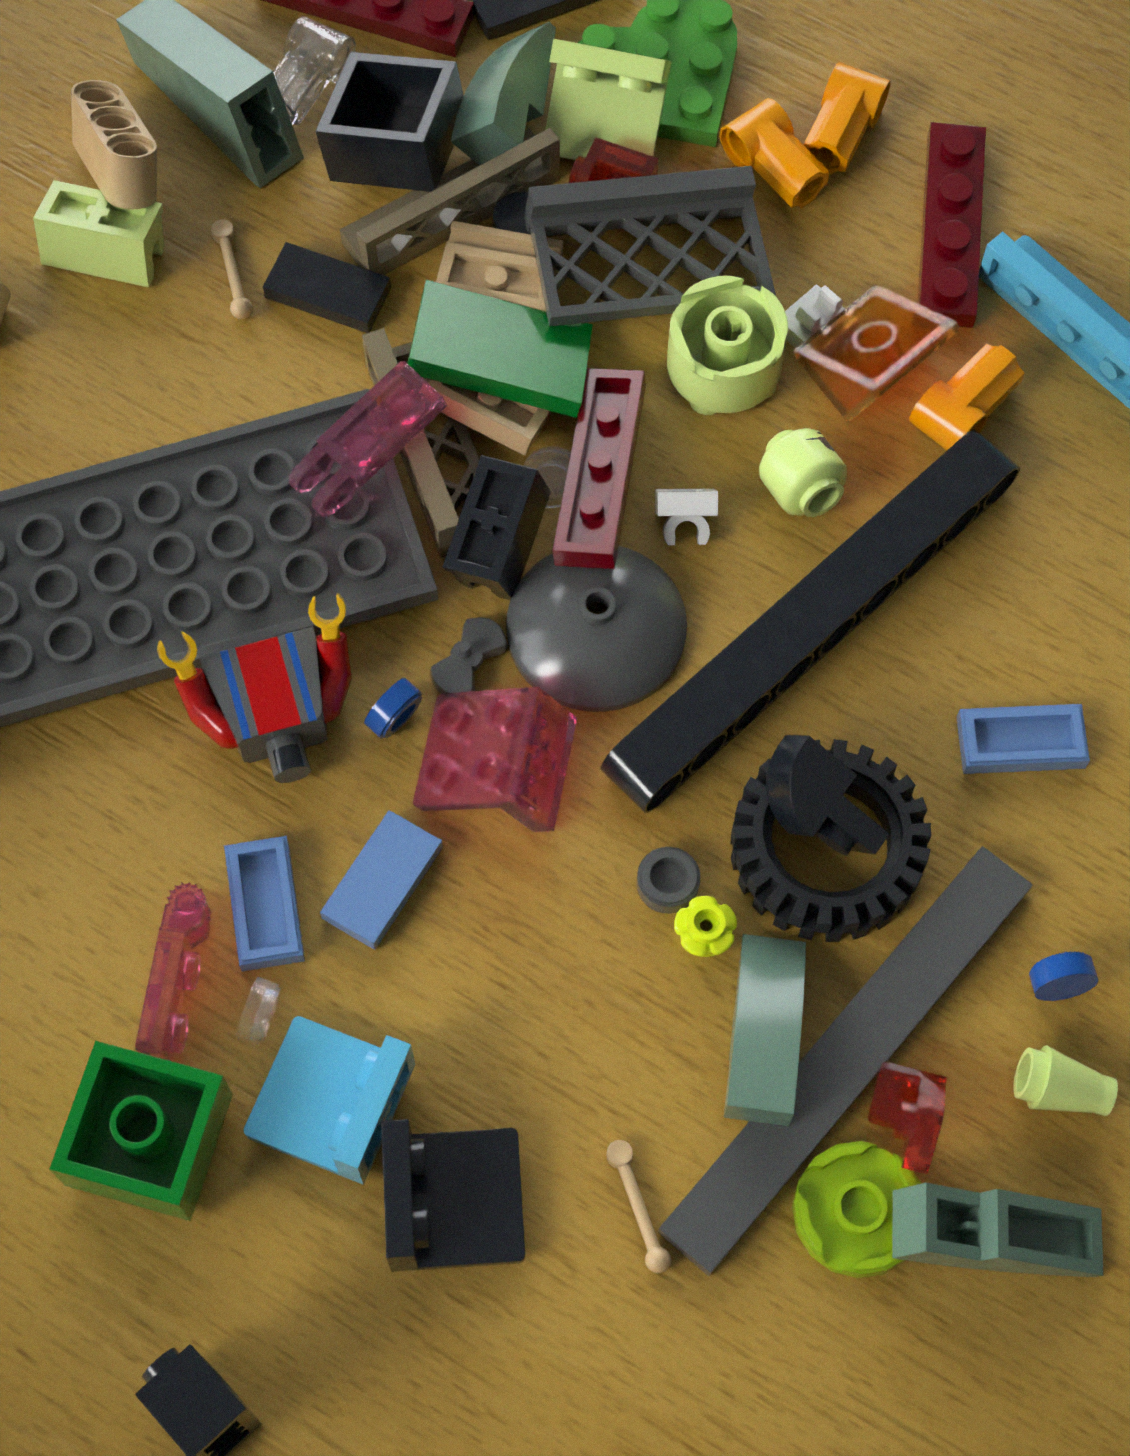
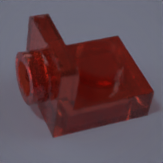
[568,137,659,183]
[868,1062,947,1174]

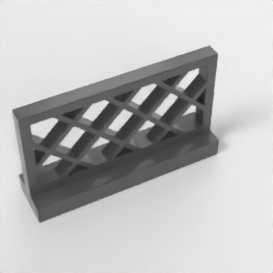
[524,166,776,326]

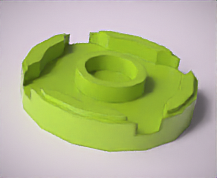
[792,1141,921,1278]

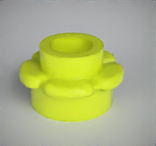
[674,896,737,957]

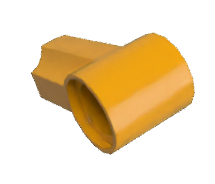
[804,62,891,175]
[720,98,830,208]
[909,344,1025,451]

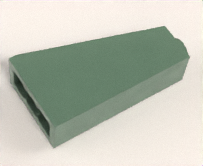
[116,0,304,188]

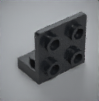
[381,1119,525,1272]

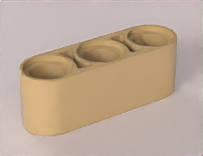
[71,80,157,210]

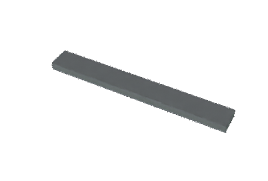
[658,846,1033,1276]

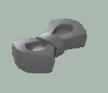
[430,617,508,700]

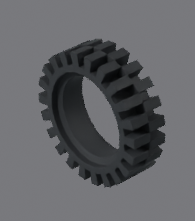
[730,739,932,942]

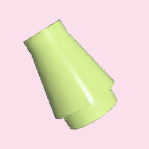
[1013,1045,1118,1116]

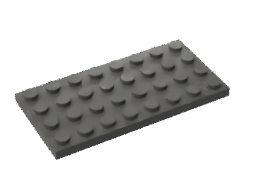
[0,389,438,727]

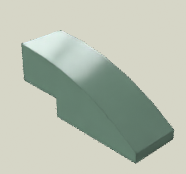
[451,22,556,166]
[723,934,806,1126]
[892,1183,1103,1277]

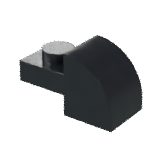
[766,735,890,856]

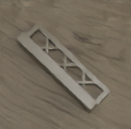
[340,128,560,275]
[362,328,480,559]

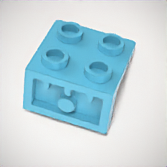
[243,1016,415,1185]

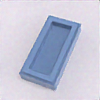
[956,704,1090,774]
[320,810,443,950]
[224,836,305,972]

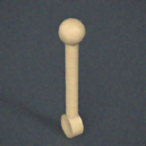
[211,219,253,319]
[606,1140,671,1273]

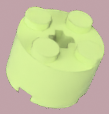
[667,276,788,415]

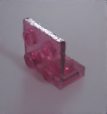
[413,686,577,832]

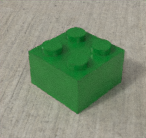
[49,1040,233,1221]

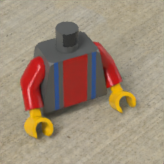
[157,593,352,783]

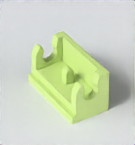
[33,180,164,287]

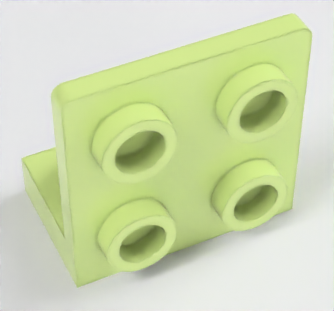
[545,38,672,174]

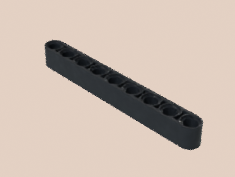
[600,429,1020,813]

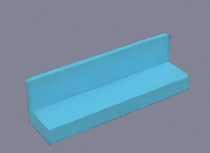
[979,232,1130,409]

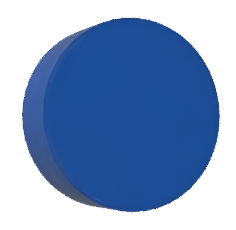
[364,678,422,739]
[1029,952,1098,1001]

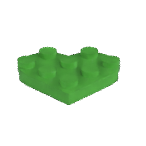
[578,0,737,147]

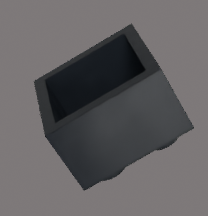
[315,52,464,192]

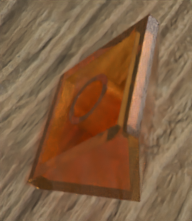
[794,284,959,422]

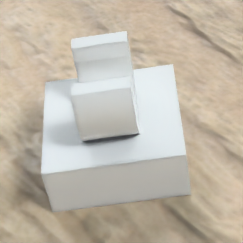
[785,284,858,365]
[655,489,718,545]

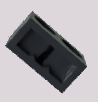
[135,1344,262,1456]

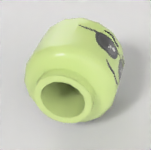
[759,428,847,517]

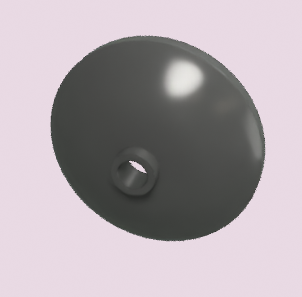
[506,546,687,712]

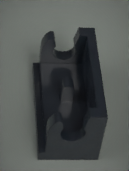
[442,455,551,600]

